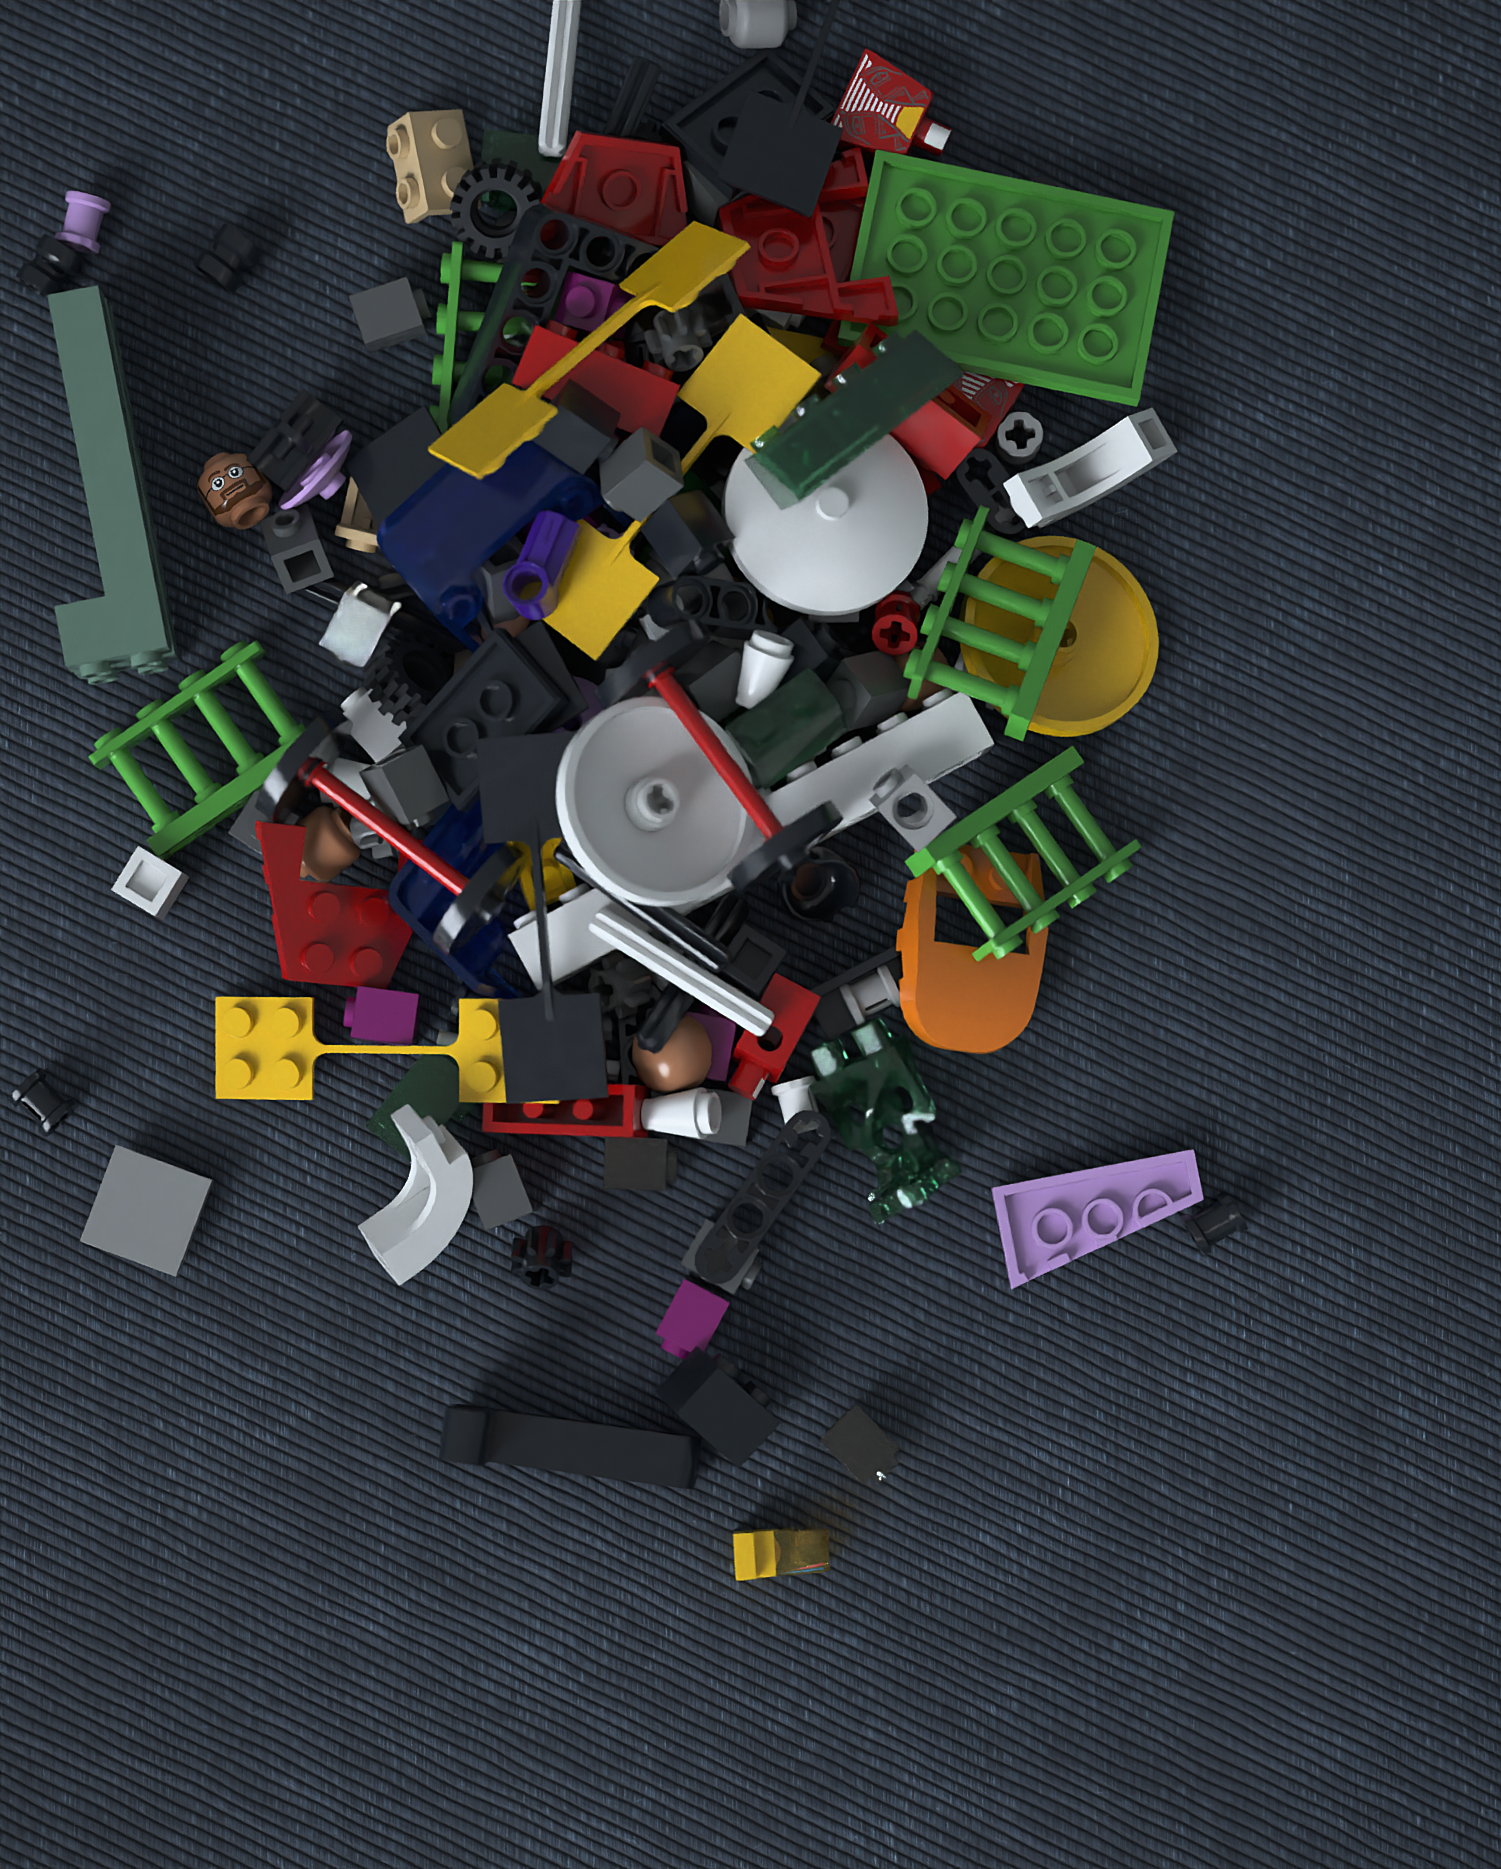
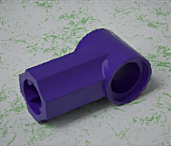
[502,510,582,621]

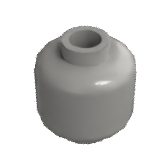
[719,0,797,49]

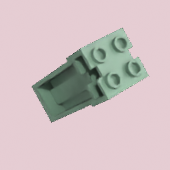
[47,285,180,685]

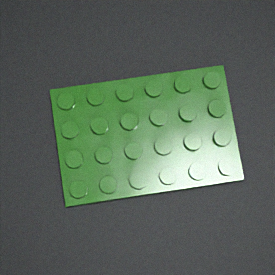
[836,149,1175,407]

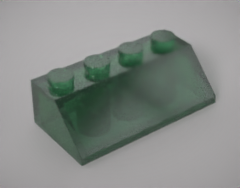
[743,329,964,510]

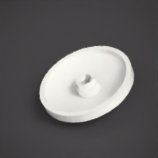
[722,409,928,616]
[556,697,755,906]

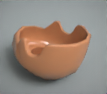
[632,1014,712,1093]

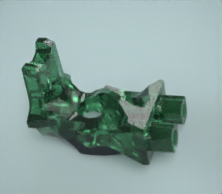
[809,1017,963,1225]

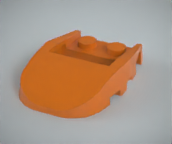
[896,838,1049,1054]

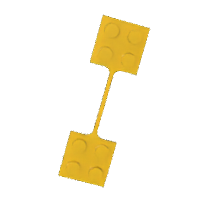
[427,221,750,479]
[520,314,822,661]
[216,997,560,1104]

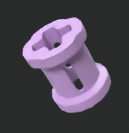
[54,191,111,254]

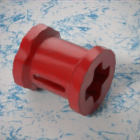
[872,591,921,655]

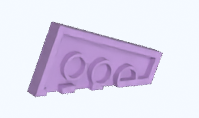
[991,1149,1204,1289]

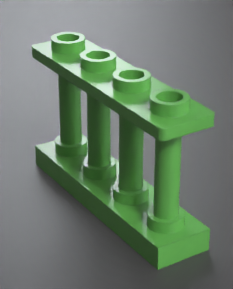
[430,241,576,457]
[903,505,1097,741]
[89,640,306,861]
[904,746,1142,962]

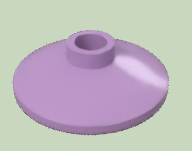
[278,430,353,510]

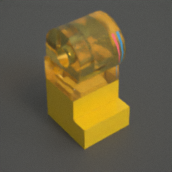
[733,1527,830,1581]

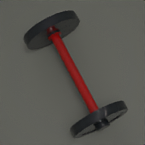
[594,618,844,894]
[255,707,528,958]

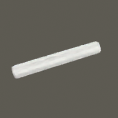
[538,0,581,158]
[589,908,774,1036]

